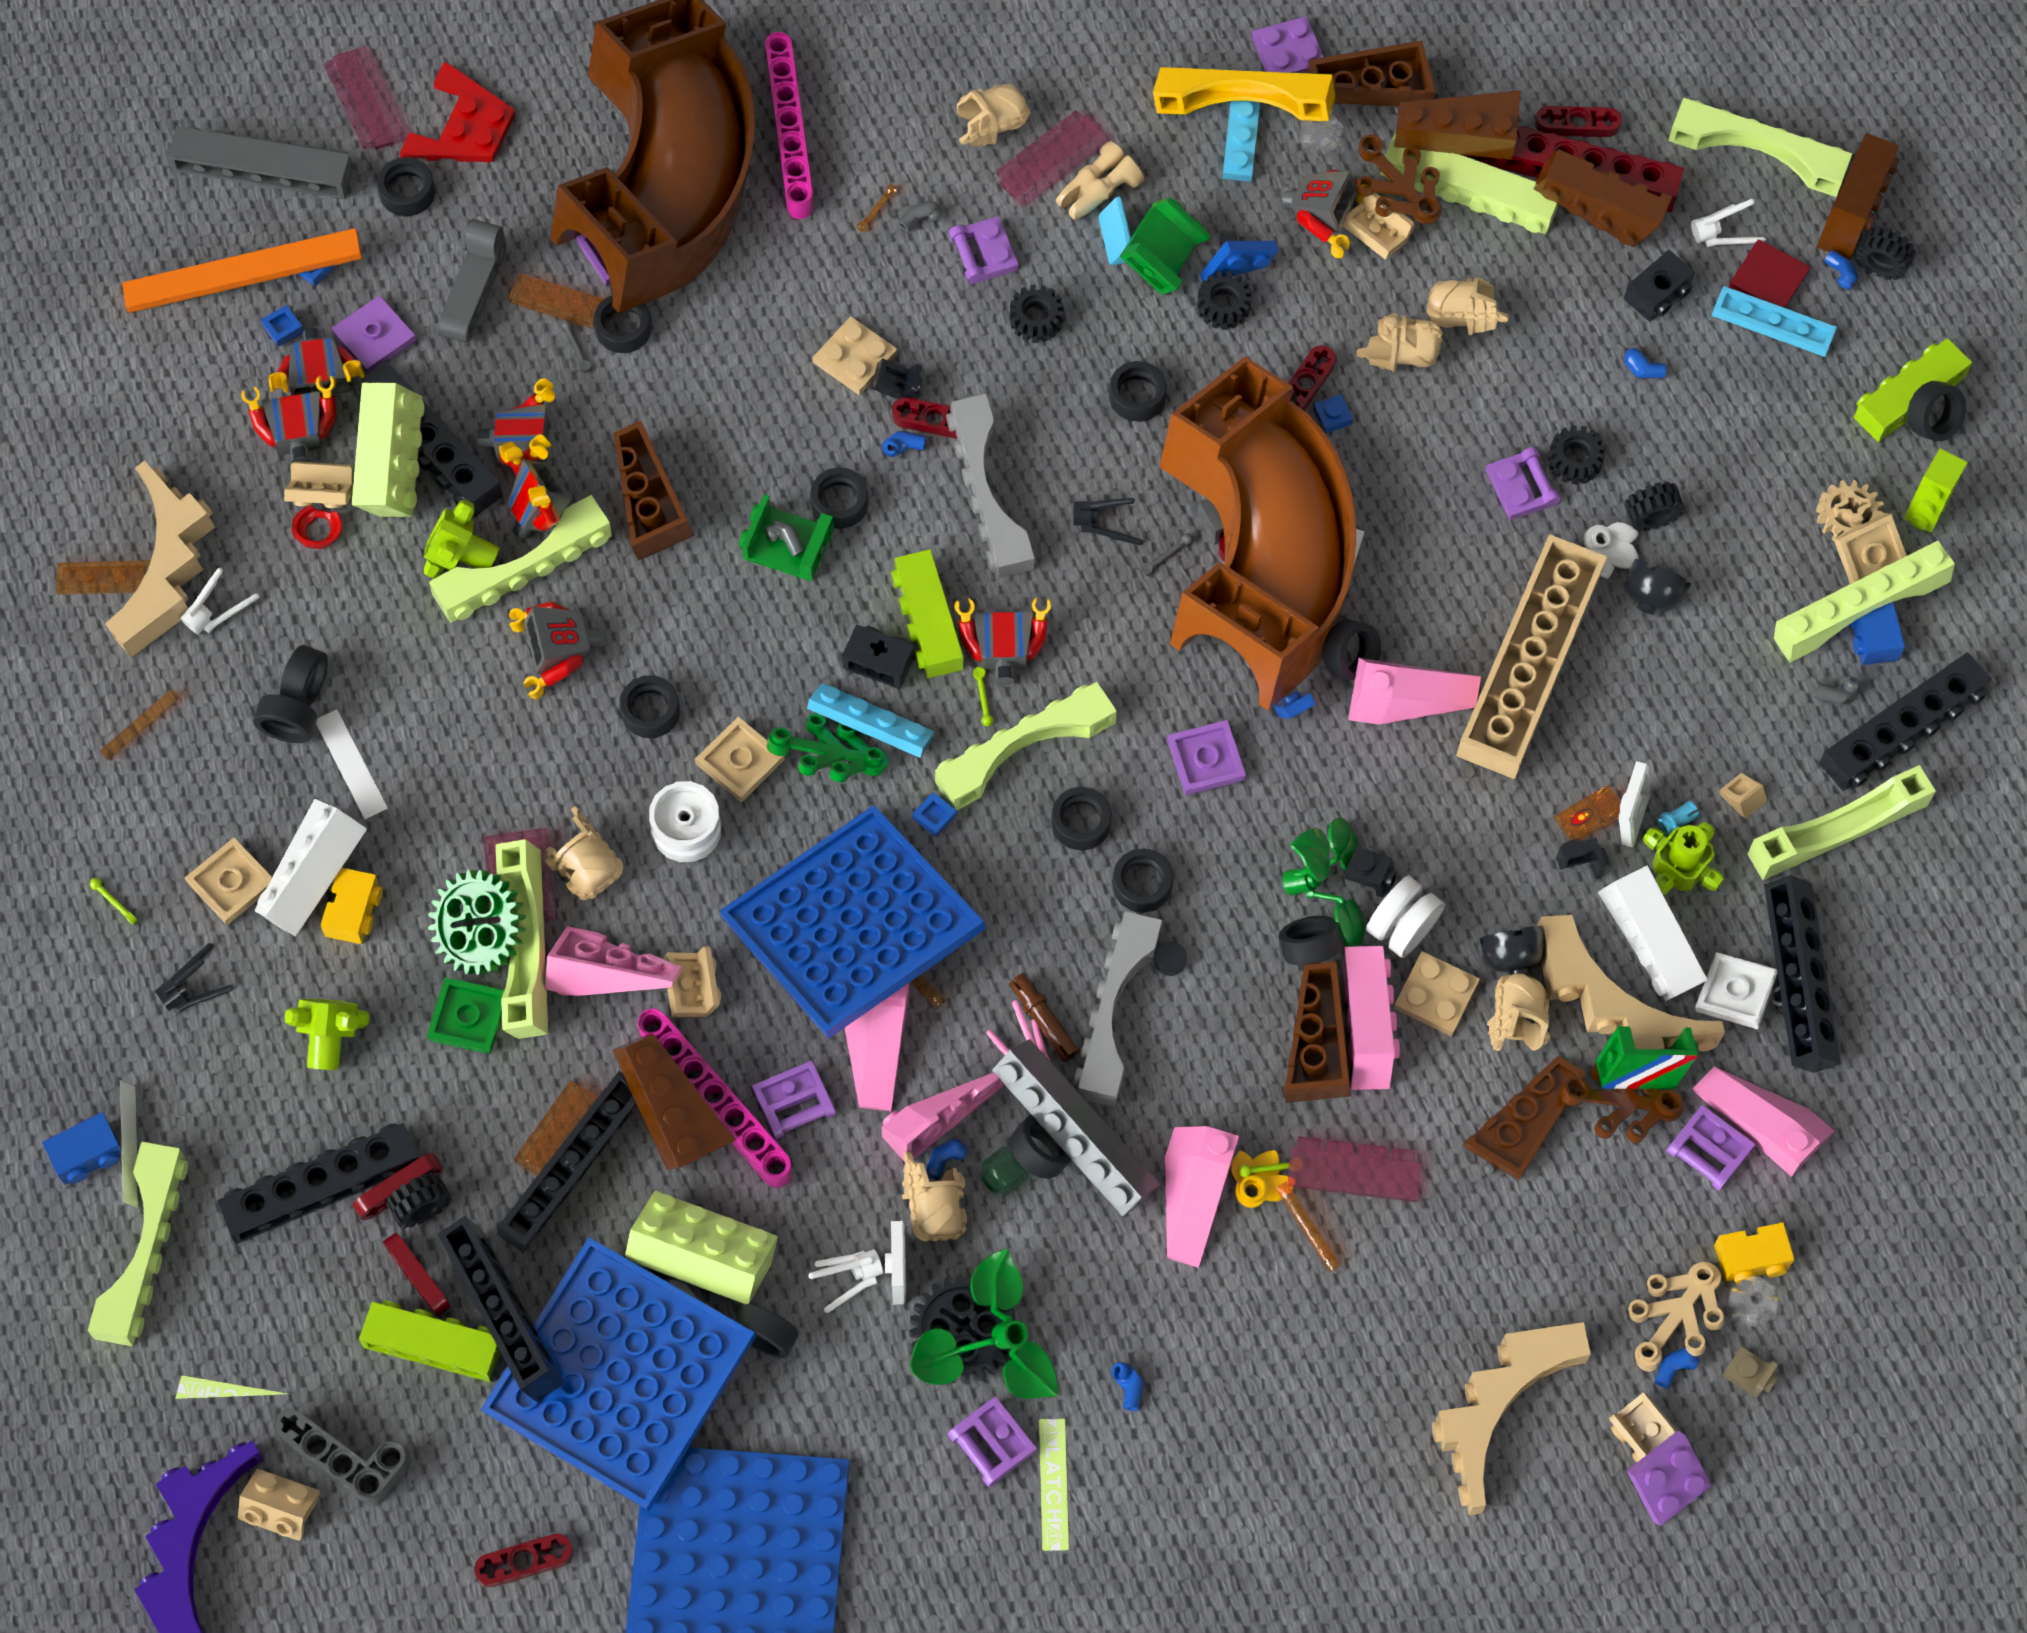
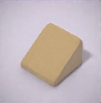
[1719,773,1767,819]

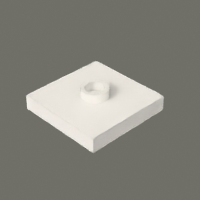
[1619,762,1651,848]
[1695,952,1778,1029]
[885,1221,906,1305]

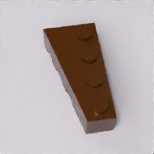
[1305,40,1436,107]
[1394,90,1521,160]
[1816,133,1900,260]
[1533,149,1672,248]
[613,420,694,561]
[1284,961,1351,1103]
[613,1034,735,1170]

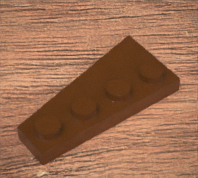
[1463,1056,1586,1180]

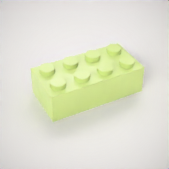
[352,383,424,517]
[625,1191,778,1304]

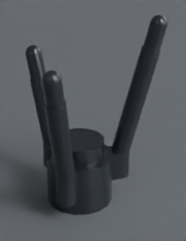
[1073,498,1143,545]
[154,943,233,1012]

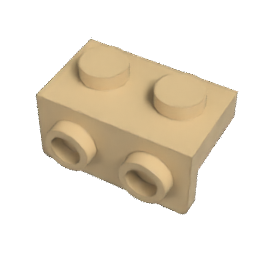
[1342,192,1414,260]
[284,461,353,508]
[663,946,721,1018]
[1609,1392,1677,1462]
[238,1468,320,1541]

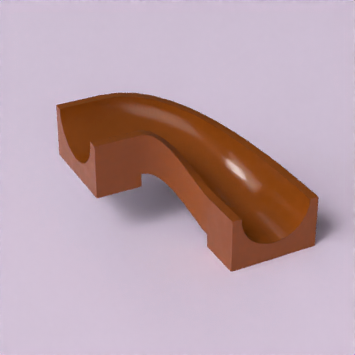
[1160,356,1356,711]

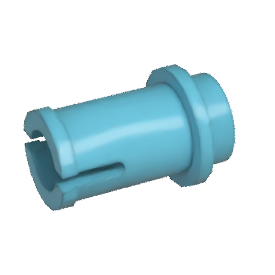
[1657,801,1700,836]

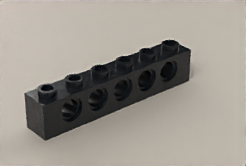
[357,361,503,517]
[1819,652,1992,791]
[1764,875,1841,1073]
[497,1071,638,1253]
[217,1122,419,1244]
[438,1216,565,1402]

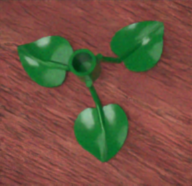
[1282,817,1365,947]
[910,1249,1058,1399]

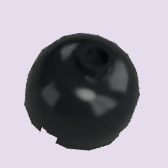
[1626,559,1691,615]
[1479,926,1545,975]

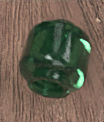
[979,1146,1029,1196]

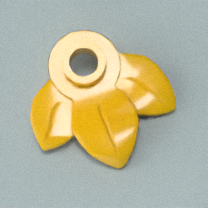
[1231,1150,1295,1208]

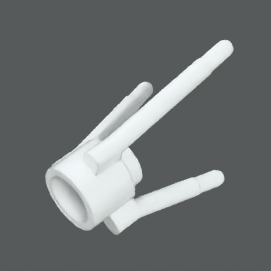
[1691,199,1766,248]
[180,568,259,635]
[808,1249,883,1313]

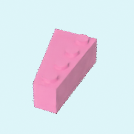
[1342,946,1400,1090]

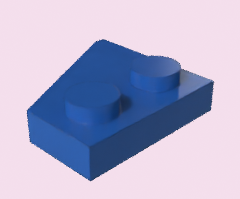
[1199,241,1279,282]

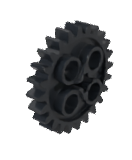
[909,1275,1015,1384]

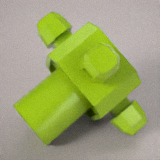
[424,500,499,579]
[1643,822,1724,896]
[285,999,369,1070]

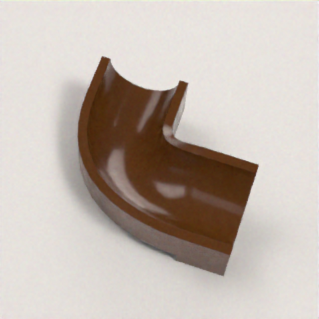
[550,0,755,313]

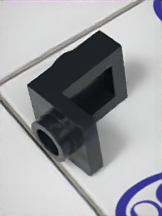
[872,358,923,399]
[1556,838,1608,879]
[1345,846,1397,898]

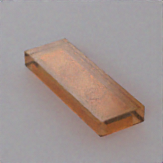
[509,273,603,329]
[56,560,151,595]
[514,1080,597,1176]

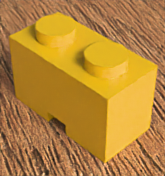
[321,868,382,944]
[1714,1222,1794,1284]

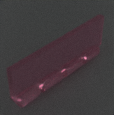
[324,46,408,150]
[996,110,1110,207]
[1287,1136,1421,1202]

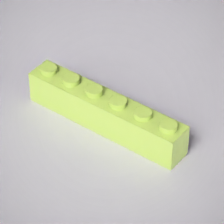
[1380,134,1559,234]

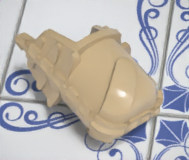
[957,83,1030,147]
[1426,277,1509,335]
[1356,313,1443,373]
[545,806,623,900]
[1487,973,1550,1051]
[902,1152,967,1242]

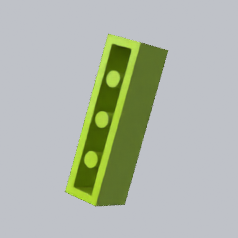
[1854,338,1972,443]
[890,549,963,679]
[359,1300,501,1383]

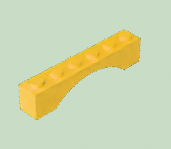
[1153,67,1335,121]

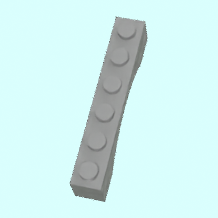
[946,394,1035,578]
[1073,911,1162,1107]

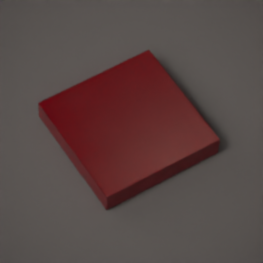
[1728,239,1810,308]

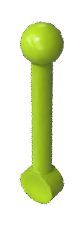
[973,667,994,727]
[90,878,138,925]
[1239,1158,1303,1177]

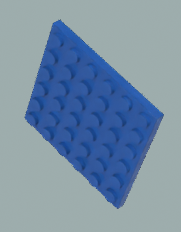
[719,805,986,1039]
[480,1237,757,1511]
[626,1447,850,1633]

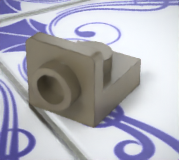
[1722,1346,1779,1398]

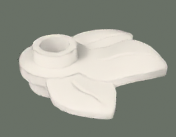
[1584,522,1638,579]

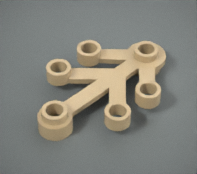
[1628,1262,1724,1372]

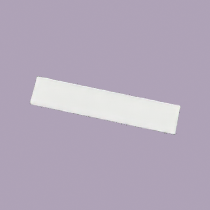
[316,709,388,819]
[120,1080,138,1208]

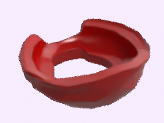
[292,505,342,549]

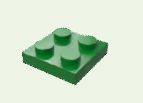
[427,977,505,1055]

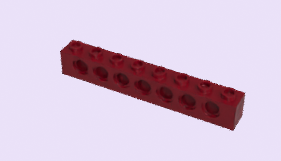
[1459,126,1684,212]

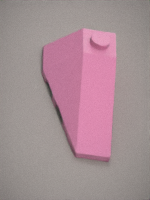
[1348,658,1481,725]
[545,926,681,996]
[845,982,910,1112]
[1692,1066,1834,1177]
[881,1072,1005,1162]
[1165,1126,1239,1268]

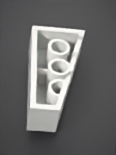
[255,799,367,936]
[1598,866,1707,1001]

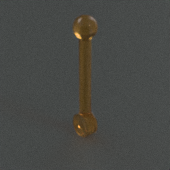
[857,183,897,232]

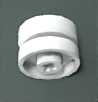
[649,781,721,862]
[1366,875,1446,958]

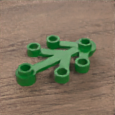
[766,714,889,782]

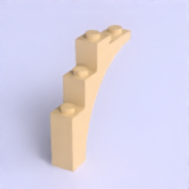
[105,460,215,658]
[1537,915,1725,1051]
[1432,1322,1591,1515]

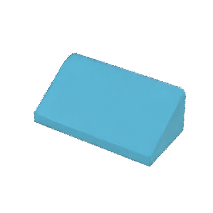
[1099,197,1131,265]

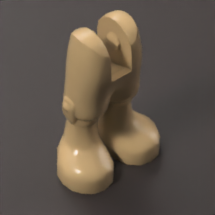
[1056,142,1144,220]

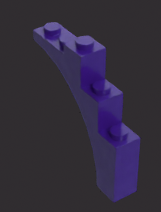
[134,1441,264,1633]

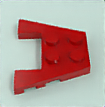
[399,62,515,162]

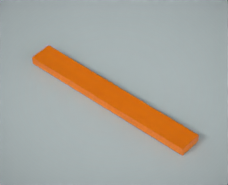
[122,228,362,313]

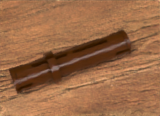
[1008,973,1080,1062]

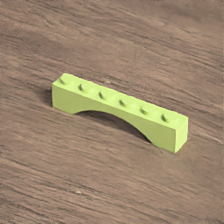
[1668,98,1852,197]
[429,495,612,623]
[1774,541,1955,663]
[935,682,1117,810]
[1747,765,1936,880]
[496,839,548,1039]
[88,1142,188,1346]

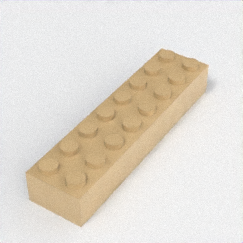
[1456,534,1607,779]

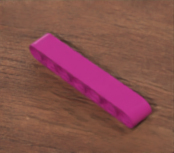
[765,32,813,219]
[637,1008,792,1188]

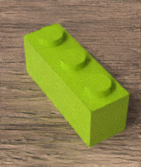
[1904,448,1968,533]

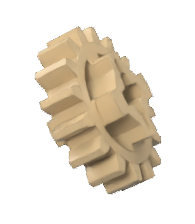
[1816,480,1885,541]

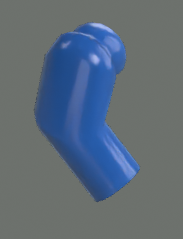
[1824,250,1858,290]
[1624,348,1666,378]
[882,431,927,457]
[926,1139,968,1180]
[1654,1347,1700,1389]
[1111,1362,1144,1411]

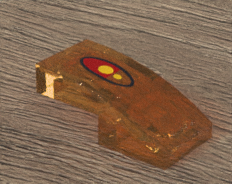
[1553,785,1621,841]

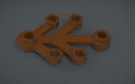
[1356,134,1442,224]
[1560,1063,1683,1143]

